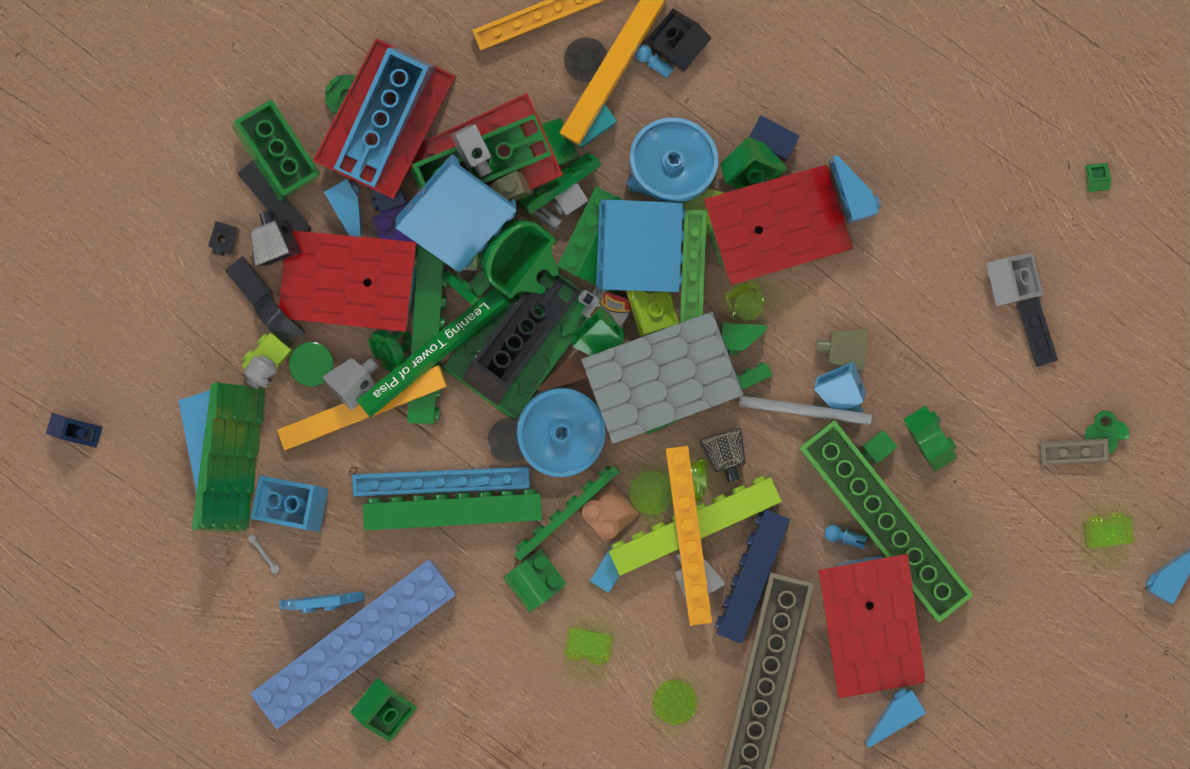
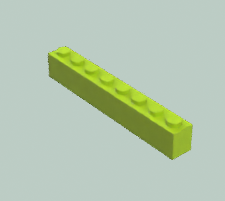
[609,475,782,576]

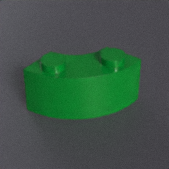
[903,405,957,472]

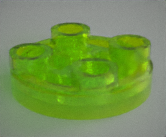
[630,470,672,515]
[653,679,697,725]

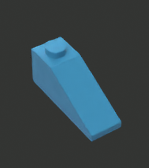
[324,179,362,237]
[1145,547,1190,604]
[864,688,926,748]

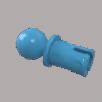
[635,45,674,78]
[824,525,867,549]

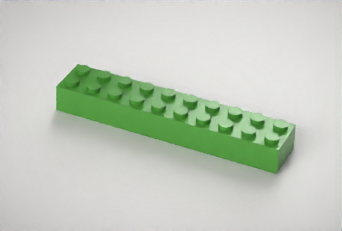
[798,420,974,623]

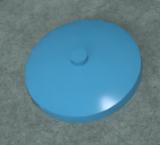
[629,117,718,203]
[516,388,606,477]

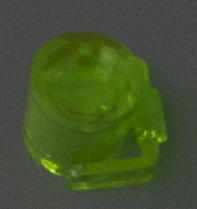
[724,282,765,322]
[690,460,706,502]

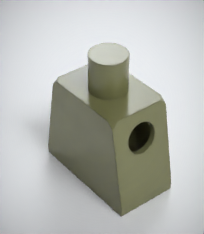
[815,329,868,372]

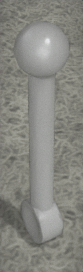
[248,534,280,573]

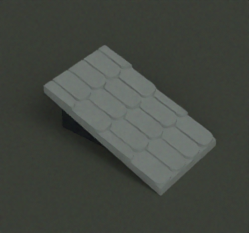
[581,312,744,444]

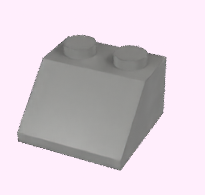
[986,252,1043,306]

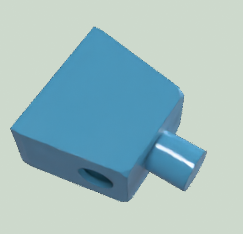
[814,362,866,413]

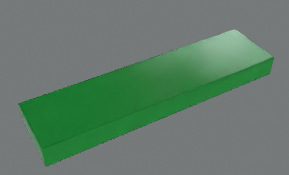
[518,152,602,214]

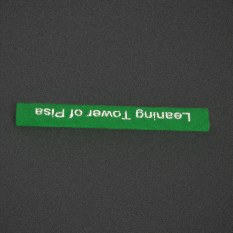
[356,288,509,418]

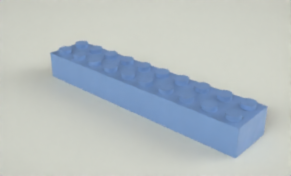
[250,558,457,729]

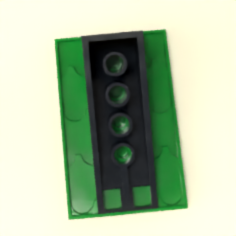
[443,270,587,421]

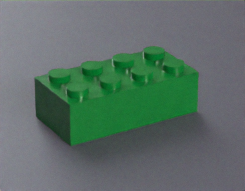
[232,99,320,202]

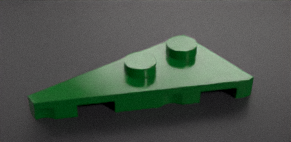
[441,270,479,306]

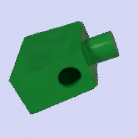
[573,307,624,356]

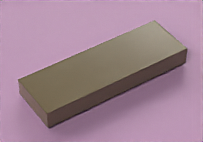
[1040,438,1109,465]

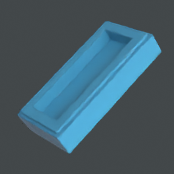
[590,547,619,593]

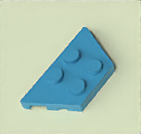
[279,591,365,613]

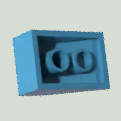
[829,155,881,224]
[251,475,328,532]

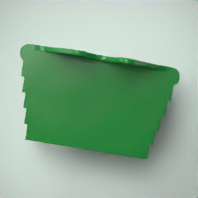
[477,219,559,299]

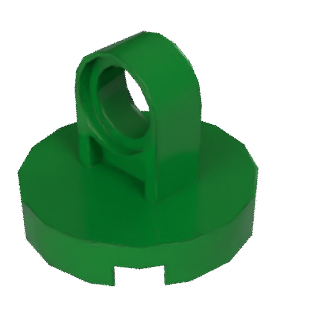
[368,329,412,371]

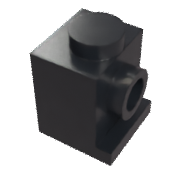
[208,221,239,256]

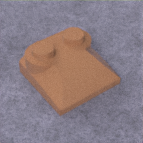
[578,481,640,543]

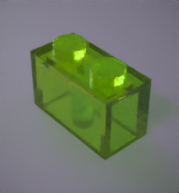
[1083,512,1134,549]
[564,626,613,665]

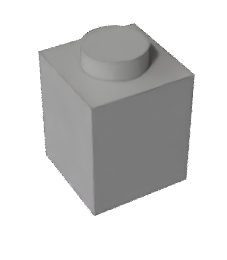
[553,183,588,217]

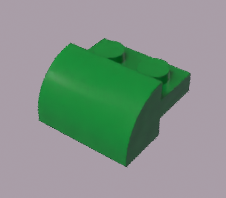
[503,549,567,612]

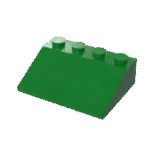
[557,186,623,295]

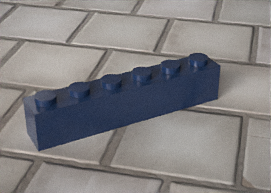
[714,509,790,644]

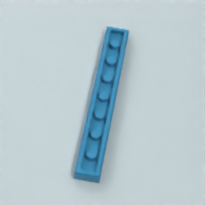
[352,467,530,497]

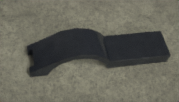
[225,256,306,347]

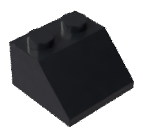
[645,9,712,72]

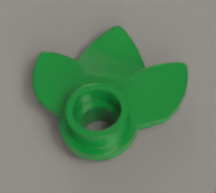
[1085,410,1129,454]

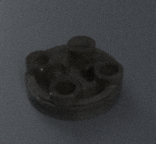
[564,37,607,82]
[488,418,524,463]

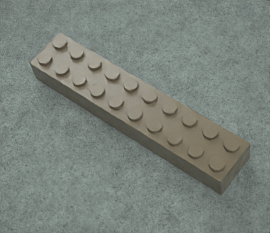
[721,572,814,769]

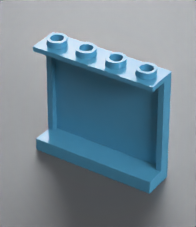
[396,154,516,273]
[596,199,685,292]

